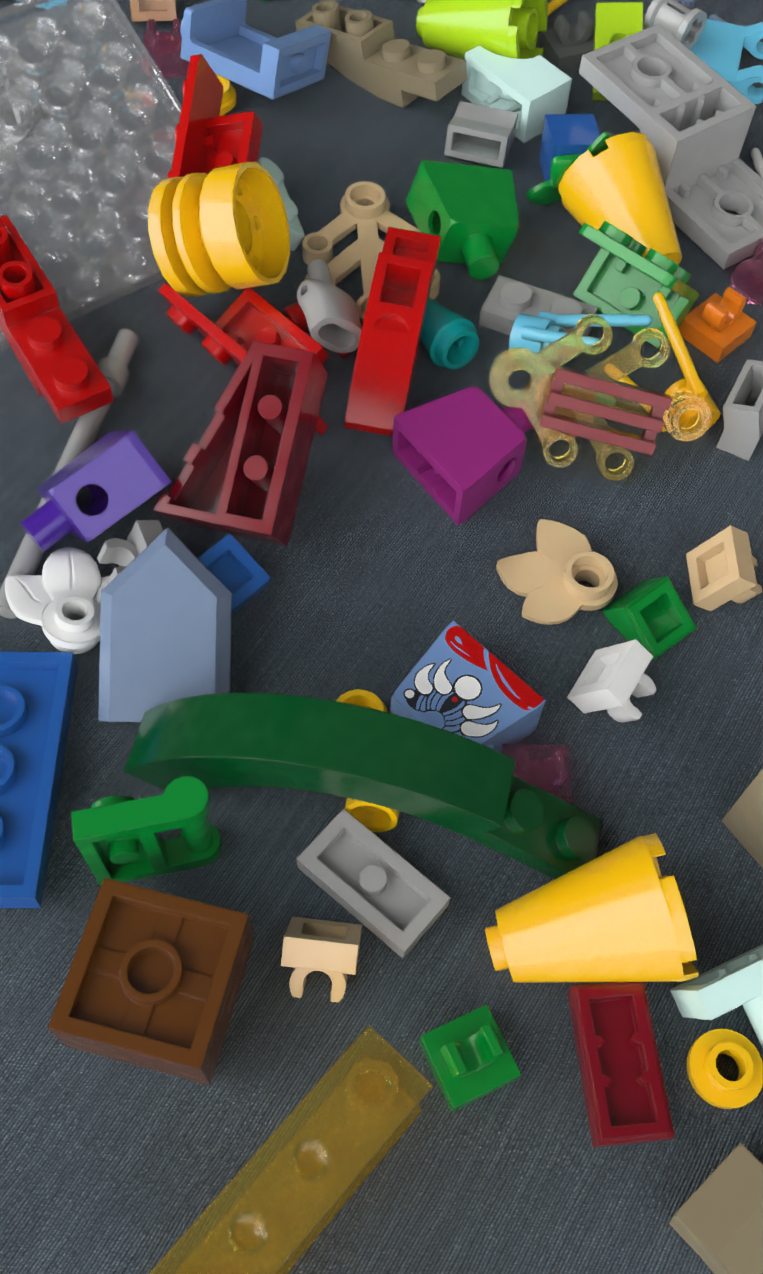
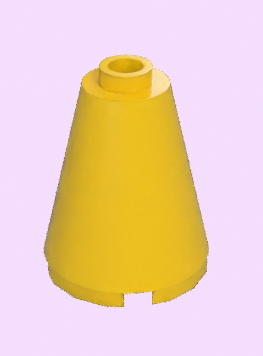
[558,132,682,265]
[485,833,698,983]

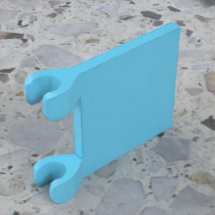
[690,19,763,104]

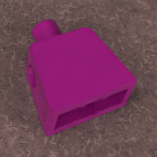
[392,387,536,525]

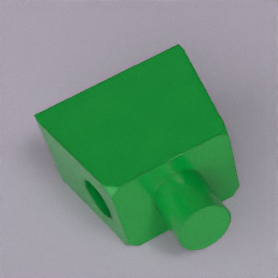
[406,160,519,280]

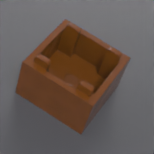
[48,878,255,1085]

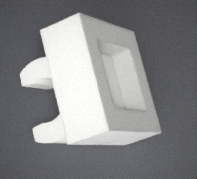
[567,639,656,723]

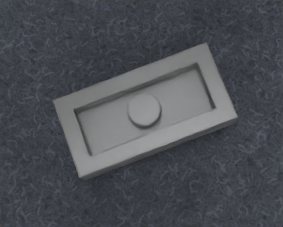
[479,275,598,358]
[296,809,450,959]

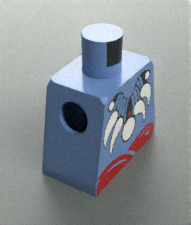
[390,621,546,753]

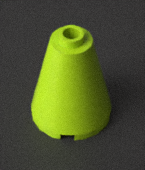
[416,0,548,60]

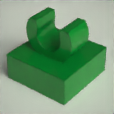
[419,1004,521,1113]

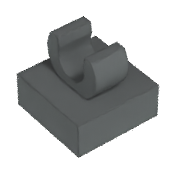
[539,11,594,73]

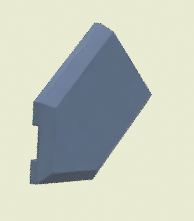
[98,527,232,722]

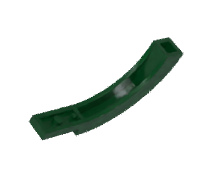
[123,693,601,879]

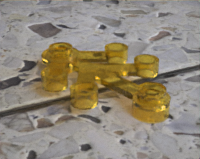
[489,314,712,481]

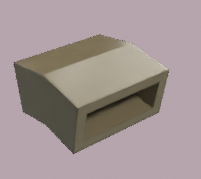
[669,1143,763,1274]

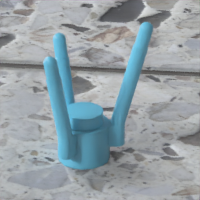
[509,311,653,406]

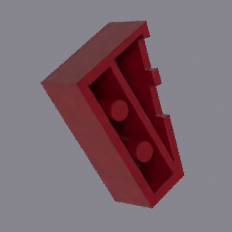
[153,341,328,546]

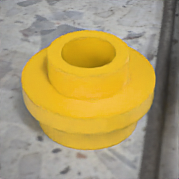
[686,1029,763,1109]

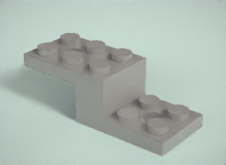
[579,24,763,270]

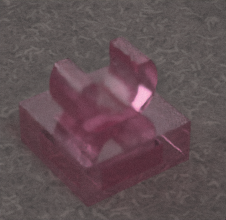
[142,19,189,78]
[500,744,573,805]

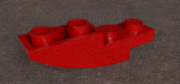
[0,215,114,424]
[344,227,441,437]

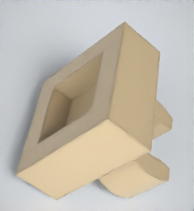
[686,525,762,611]
[281,917,362,1003]

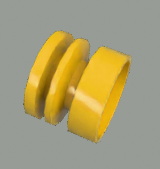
[148,162,290,298]

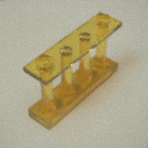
[149,1026,433,1274]

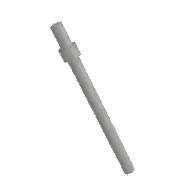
[0,329,139,619]

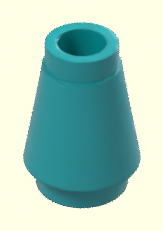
[420,297,479,369]

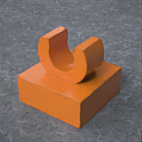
[679,286,757,363]

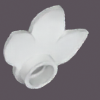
[5,547,110,654]

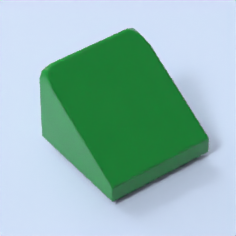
[602,576,697,661]

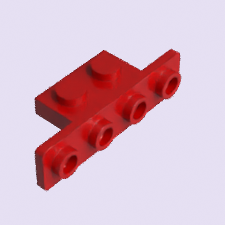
[167,54,263,179]
[158,283,329,436]

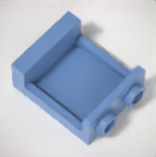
[180,0,332,100]

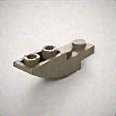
[295,0,467,108]

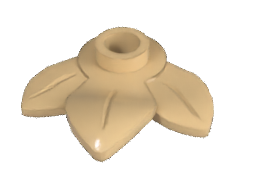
[496,519,618,625]

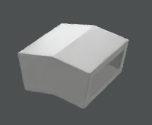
[444,101,518,168]
[716,359,763,461]

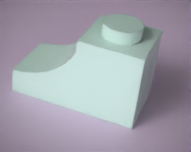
[461,45,572,143]

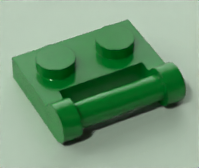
[71,776,222,887]

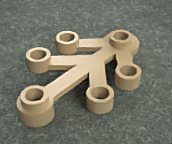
[302,181,440,327]

